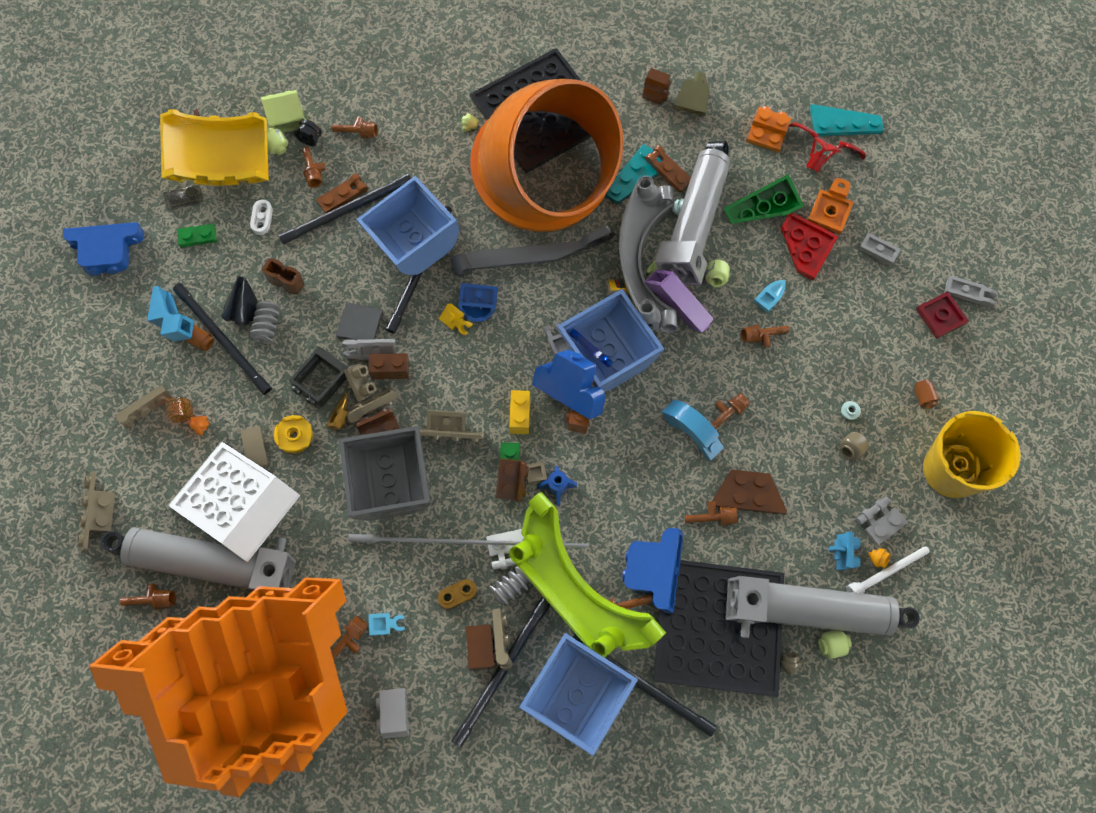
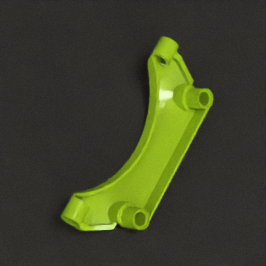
[509,492,666,658]

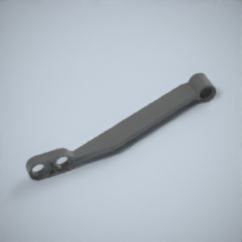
[450,225,615,278]

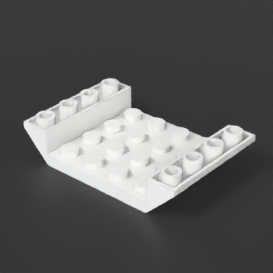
[168,442,300,562]

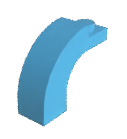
[661,399,724,460]

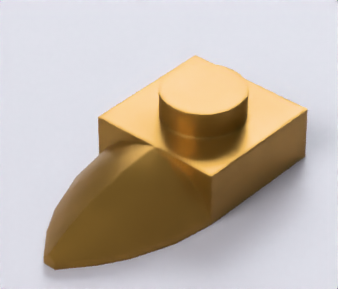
[326,392,348,430]

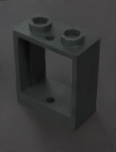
[289,346,348,408]

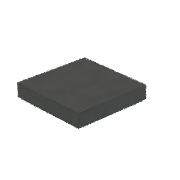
[336,302,383,341]

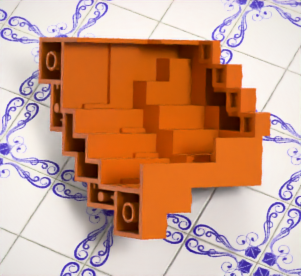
[89,577,348,797]

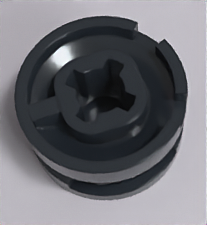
[293,119,322,147]

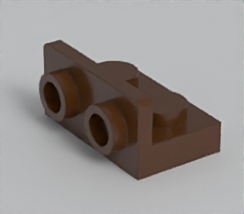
[356,408,400,435]
[495,458,529,502]

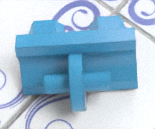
[829,531,861,571]

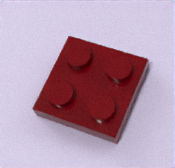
[916,292,969,339]

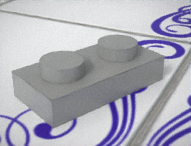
[859,233,901,266]

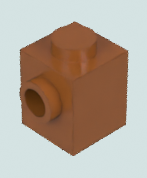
[565,409,590,434]

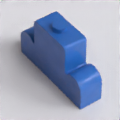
[532,349,606,419]

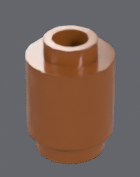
[185,325,214,351]
[914,379,939,409]

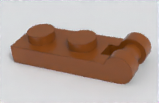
[645,145,691,193]
[316,174,368,213]

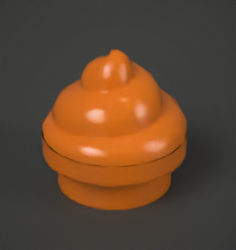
[189,416,209,436]

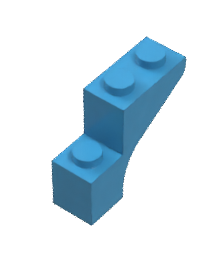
[147,286,194,342]

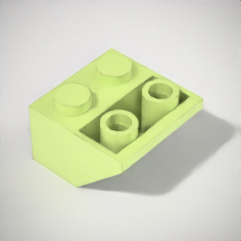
[261,90,305,133]

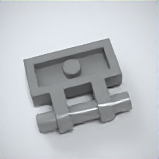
[856,496,908,546]

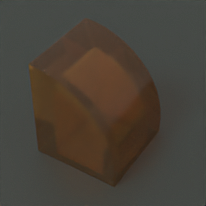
[165,397,194,423]

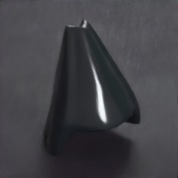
[221,276,258,325]

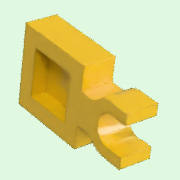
[439,303,473,335]

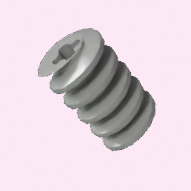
[250,301,281,344]
[489,566,534,605]

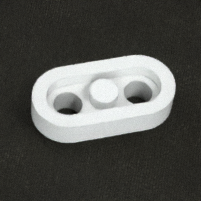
[250,200,273,235]

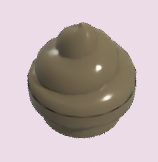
[780,653,802,675]

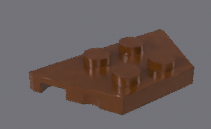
[712,469,787,515]

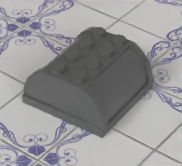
[339,426,431,521]

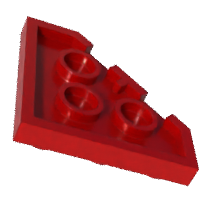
[781,212,839,281]

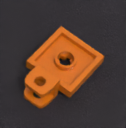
[808,178,854,235]

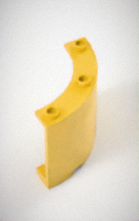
[160,109,269,186]

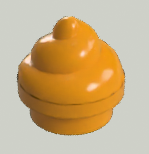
[868,548,891,568]

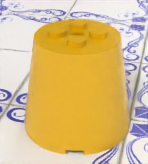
[923,411,1021,498]

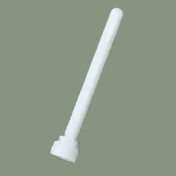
[846,547,930,593]

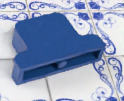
[63,222,144,276]
[622,528,684,613]

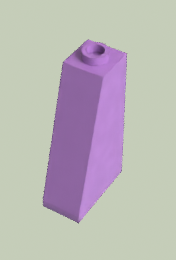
[644,269,714,333]

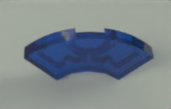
[569,328,614,367]

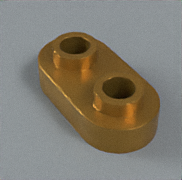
[438,579,477,609]

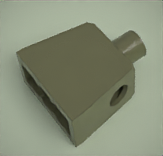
[674,72,710,116]

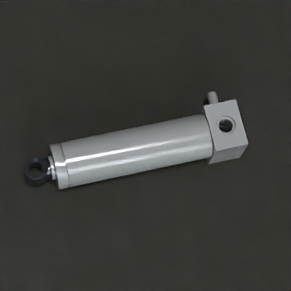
[655,141,731,286]
[101,527,296,591]
[726,576,920,638]

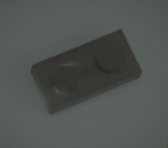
[164,185,204,211]

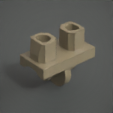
[344,363,377,402]

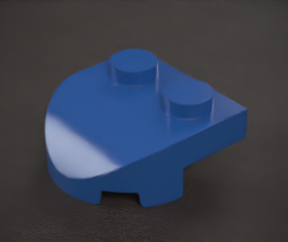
[458,283,498,322]

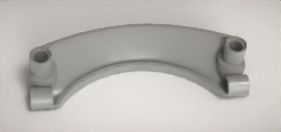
[619,176,677,333]

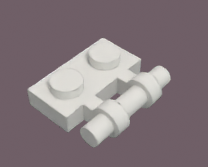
[486,529,524,570]

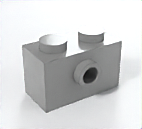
[376,688,409,739]

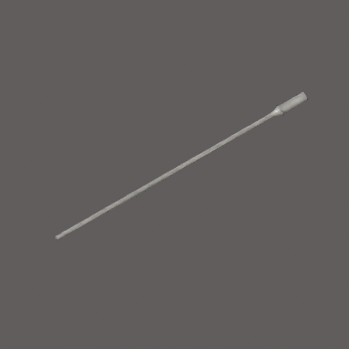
[348,534,589,548]

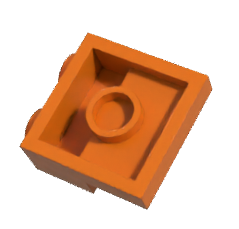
[746,106,791,153]

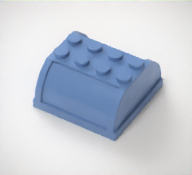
[356,176,459,275]
[557,289,664,392]
[519,633,638,756]

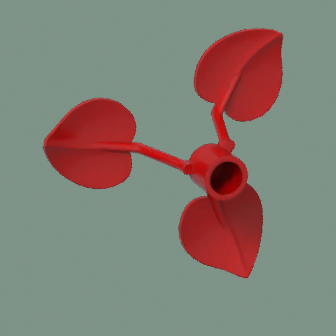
[789,122,867,172]

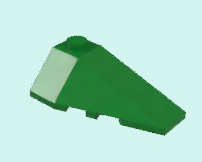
[723,174,804,224]

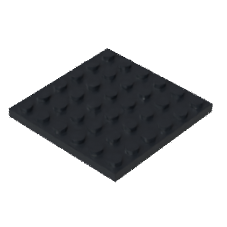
[470,48,591,173]
[653,560,785,697]

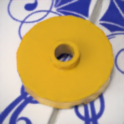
[273,415,314,454]

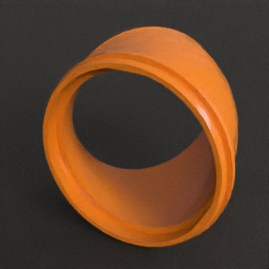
[470,79,623,232]

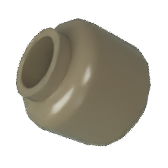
[839,432,869,460]

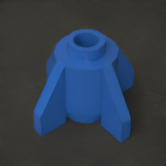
[538,466,577,506]

